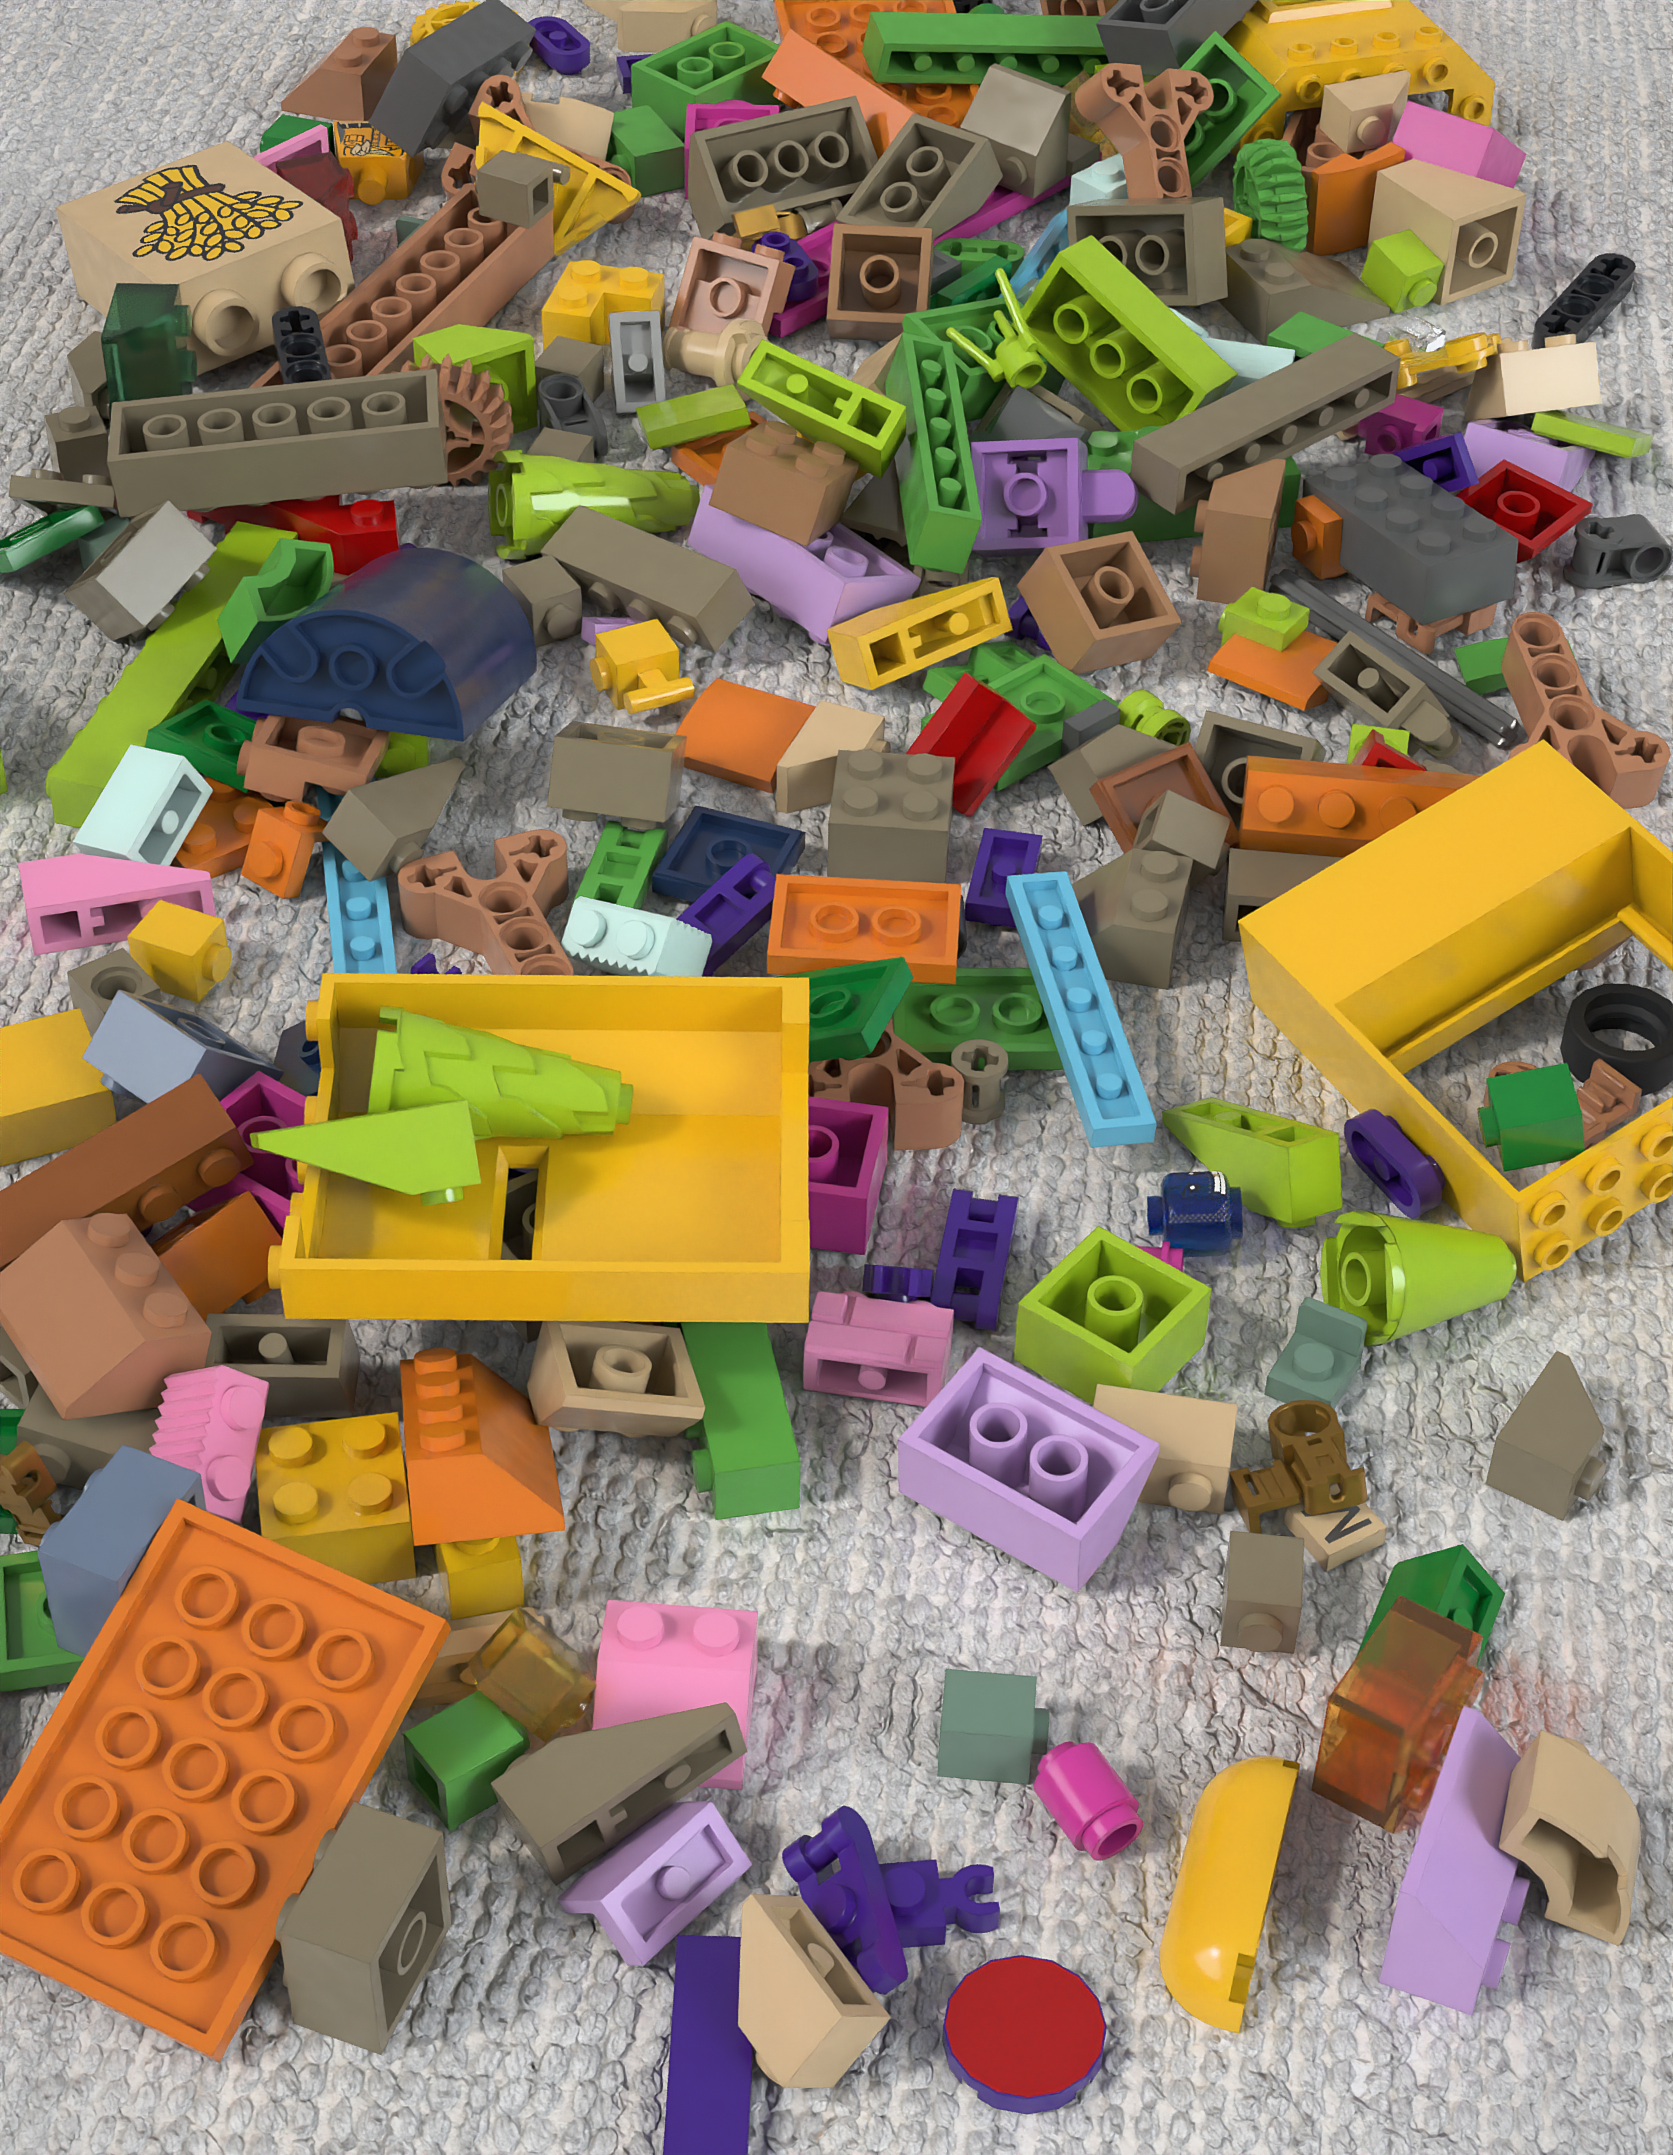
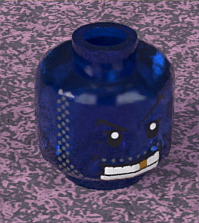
[1147,1171,1243,1257]

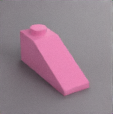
[18,854,216,956]

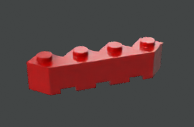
[186,494,400,576]

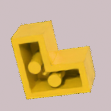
[541,260,665,352]

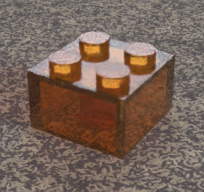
[1311,1595,1485,1834]

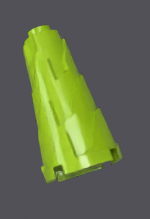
[487,450,700,559]
[367,1005,633,1141]

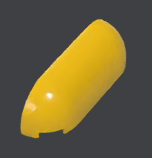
[1159,1755,1300,2034]

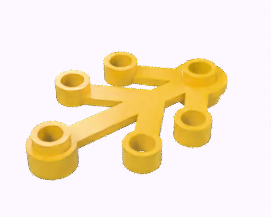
[1382,332,1502,389]

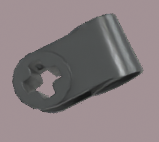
[538,374,608,457]
[1563,514,1673,589]

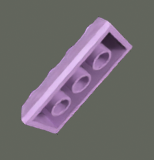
[687,485,921,646]

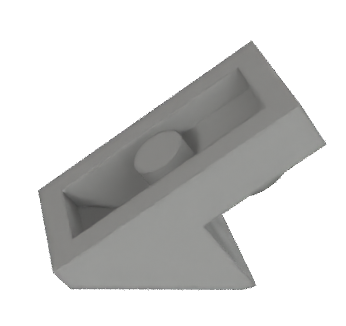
[608,310,666,415]

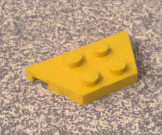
[474,101,642,257]

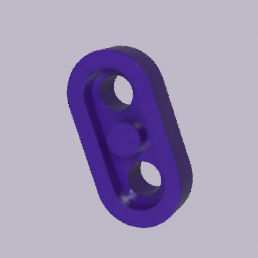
[528,16,591,75]
[752,232,818,301]
[1344,1109,1445,1218]

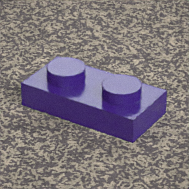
[965,828,1043,928]

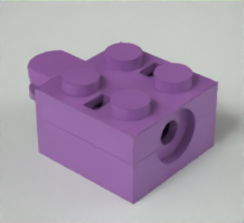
[971,438,1139,558]

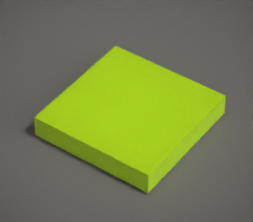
[635,384,751,451]
[1531,410,1654,458]

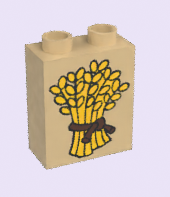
[55,141,355,380]

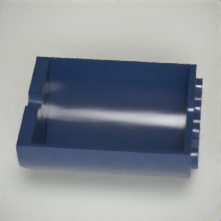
[236,548,537,742]

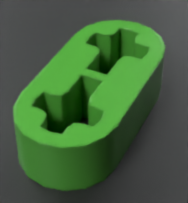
[934,238,1025,278]

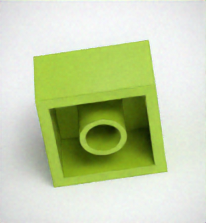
[1014,1226,1212,1405]

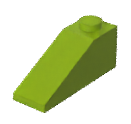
[737,339,906,479]
[1162,1097,1343,1228]
[250,1100,481,1206]

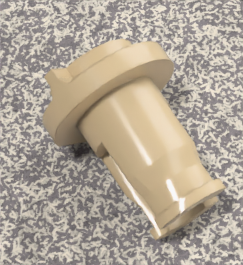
[662,318,769,401]

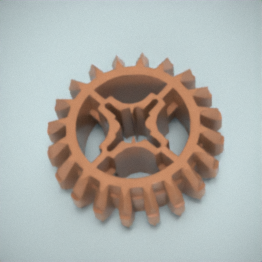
[391,353,514,488]

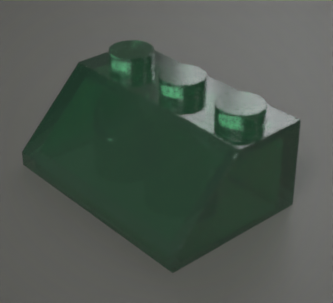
[101,283,197,409]

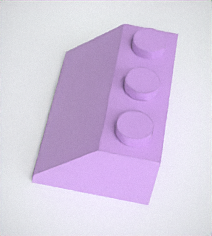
[898,1347,1160,1593]
[1379,1706,1531,2016]

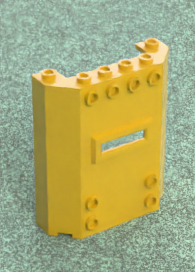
[1223,0,1495,157]
[268,973,810,1323]

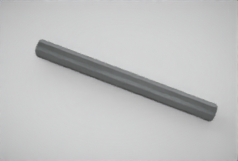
[1268,569,1520,748]

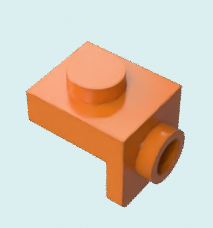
[1291,495,1349,580]
[241,801,329,899]

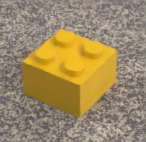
[255,1412,416,1584]

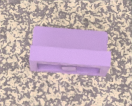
[557,1801,752,1966]

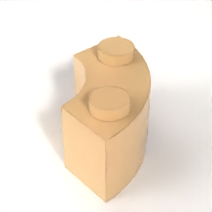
[495,92,615,161]
[1499,1730,1641,1946]

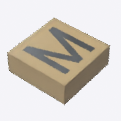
[1284,1483,1387,1572]

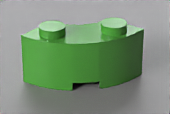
[217,538,334,664]

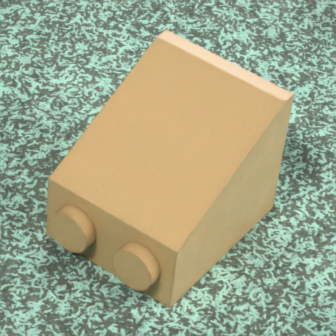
[1366,159,1527,306]

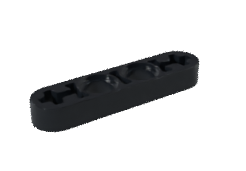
[1531,253,1636,350]
[272,306,332,385]

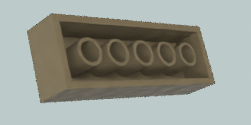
[107,369,448,518]

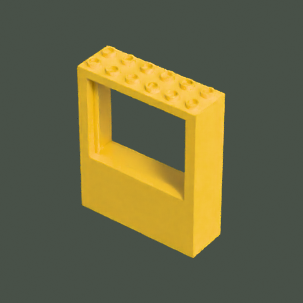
[1238,739,1673,1283]

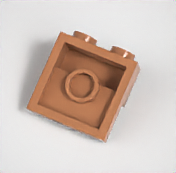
[668,232,796,337]
[237,714,391,802]

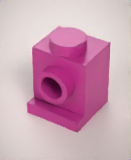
[1358,394,1444,456]

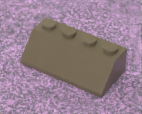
[688,96,878,240]

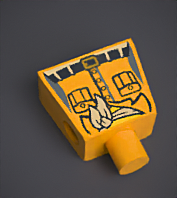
[333,121,425,205]

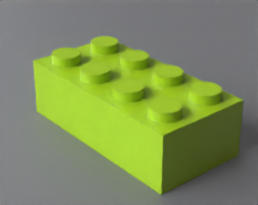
[1011,235,1238,431]

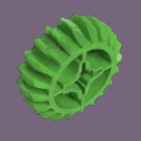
[1232,138,1309,252]

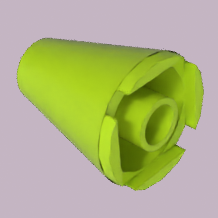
[1320,1210,1517,1347]

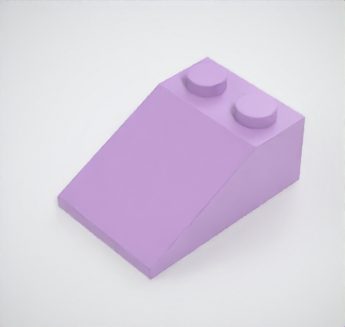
[1464,417,1596,492]

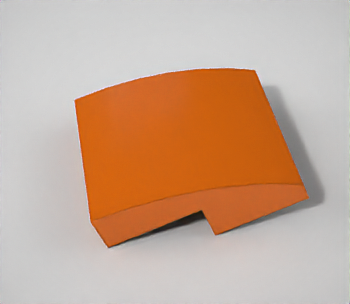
[1306,142,1405,256]
[1207,630,1338,711]
[675,678,816,794]

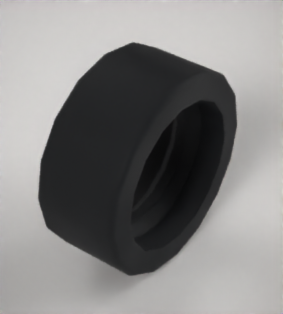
[1560,984,1673,1097]

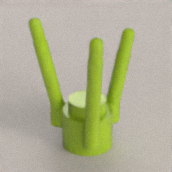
[946,268,1046,390]

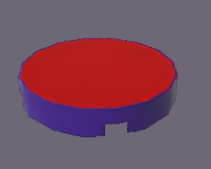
[942,1955,1107,2114]

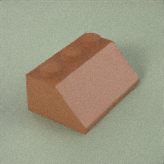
[0,1213,212,1421]

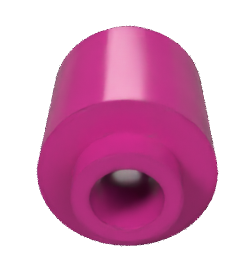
[1033,1741,1143,1861]

